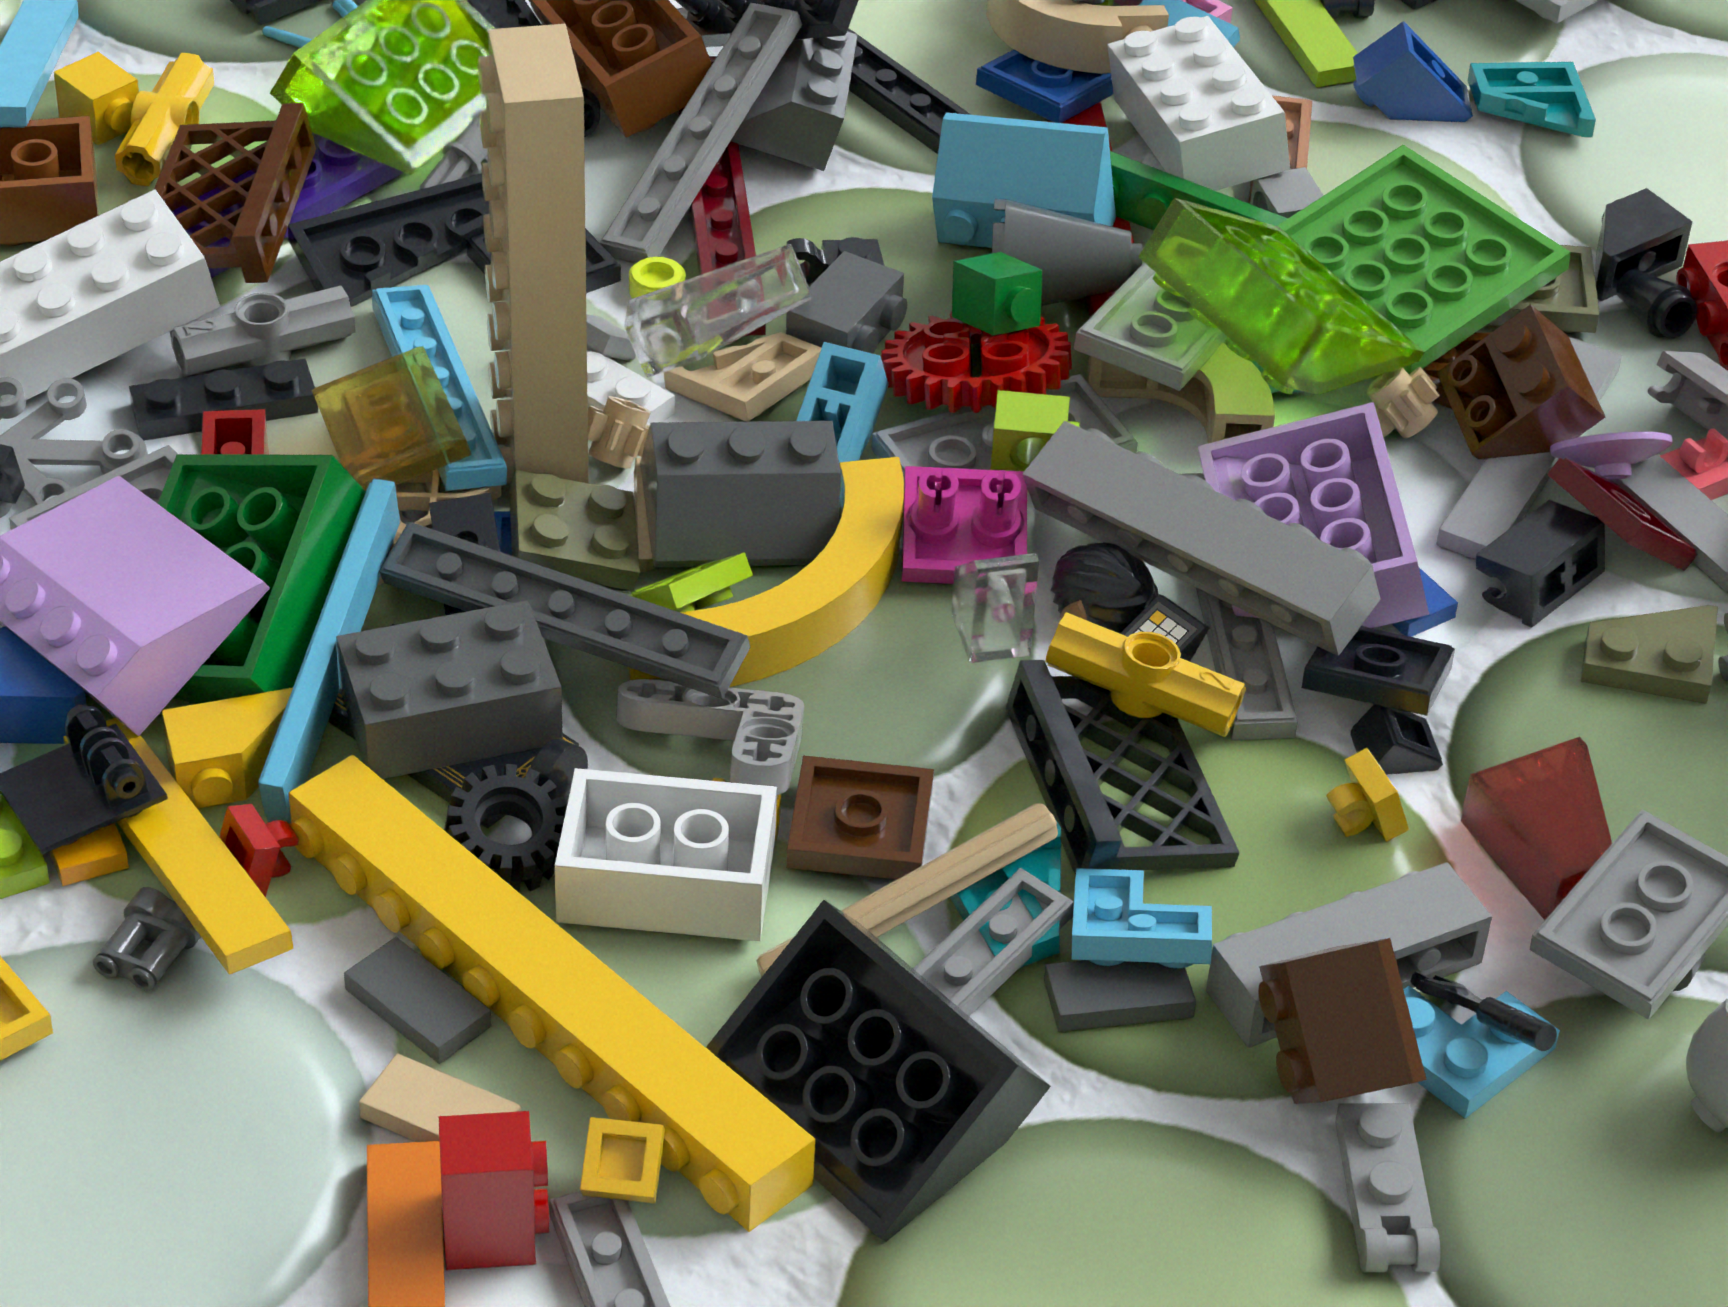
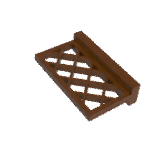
[154,103,316,283]

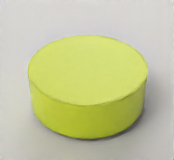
[629,257,686,308]

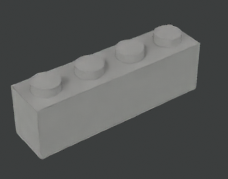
[1206,862,1492,1048]

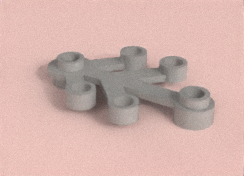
[0,377,148,518]

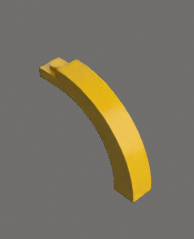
[628,457,905,687]

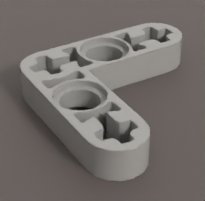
[616,679,804,795]

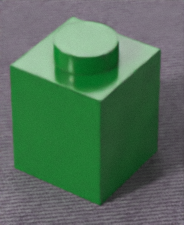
[952,252,1042,336]

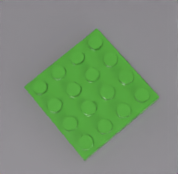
[1244,145,1571,375]

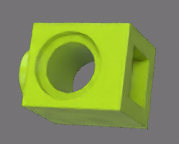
[990,390,1080,471]

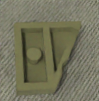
[1581,605,1718,704]

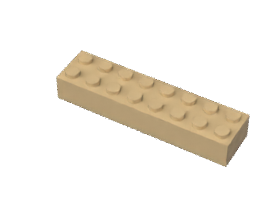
[478,24,589,484]

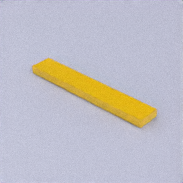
[63,718,294,975]

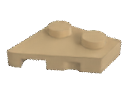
[663,332,821,422]

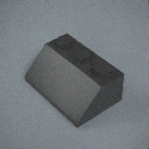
[731,31,857,171]
[640,421,841,568]

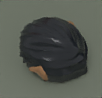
[1050,542,1158,634]

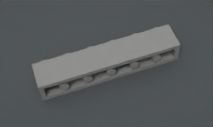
[1022,421,1381,656]

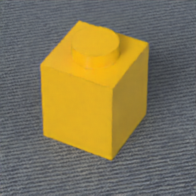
[53,52,139,145]

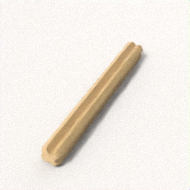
[756,803,1058,977]

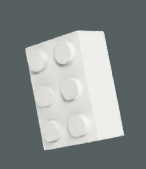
[555,768,777,941]

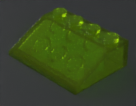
[270,0,496,175]
[1138,198,1425,395]

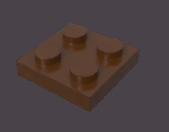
[786,755,934,879]

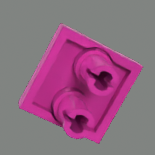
[902,466,1027,587]

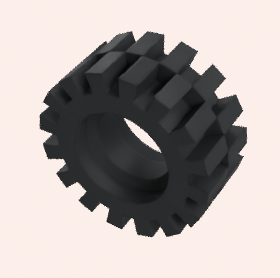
[444,764,567,892]

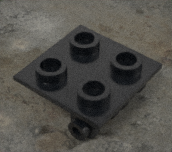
[0,705,168,855]

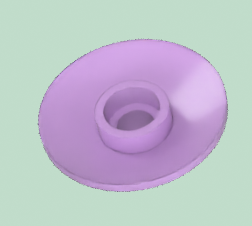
[1550,432,1672,480]

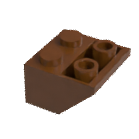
[1437,304,1606,459]

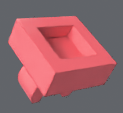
[1660,428,1728,500]

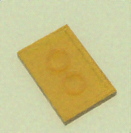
[312,346,472,491]

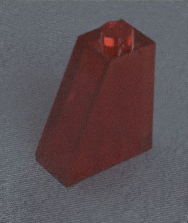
[1461,737,1612,920]

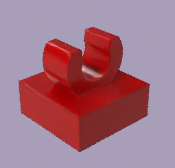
[219,804,299,897]

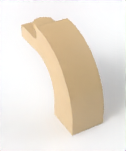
[986,0,1169,74]
[1086,342,1275,443]

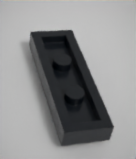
[129,358,319,441]

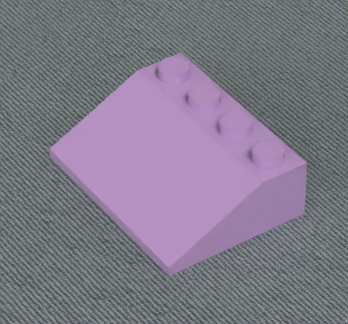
[1198,402,1429,628]
[0,475,270,736]

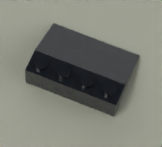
[706,900,1051,1242]

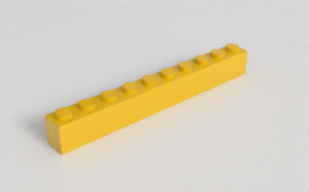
[289,754,815,1232]

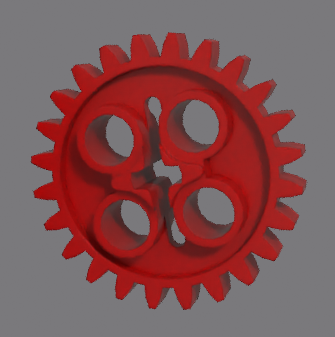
[881,311,1072,413]

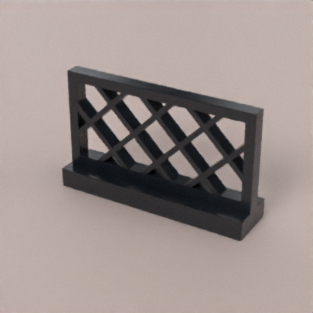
[1005,660,1240,876]

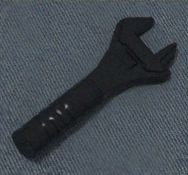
[1410,972,1557,1051]

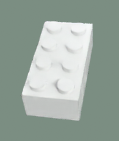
[1107,16,1290,191]
[0,190,220,402]

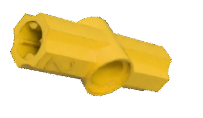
[115,53,215,186]
[1045,612,1246,737]

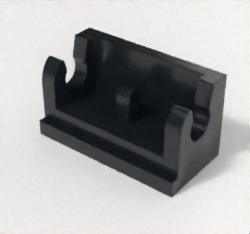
[1476,499,1605,627]

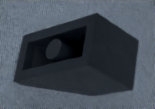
[1595,188,1693,301]

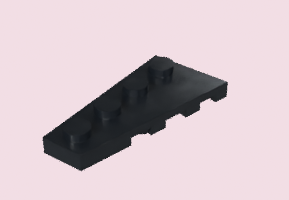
[288,173,490,307]

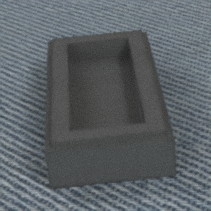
[344,936,492,1064]
[1044,960,1196,1032]

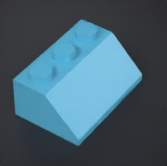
[932,112,1116,248]

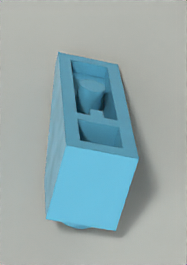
[796,342,889,466]

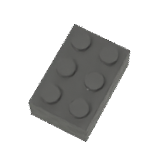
[336,600,563,779]

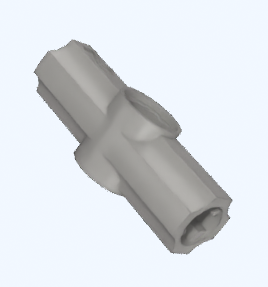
[170,285,355,377]

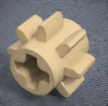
[1366,365,1439,438]
[588,396,651,469]

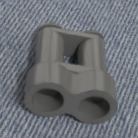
[93,887,201,991]

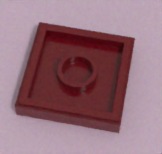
[1547,458,1698,571]

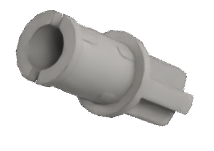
[420,109,487,189]

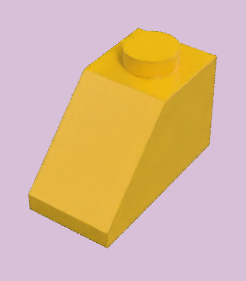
[162,688,293,809]

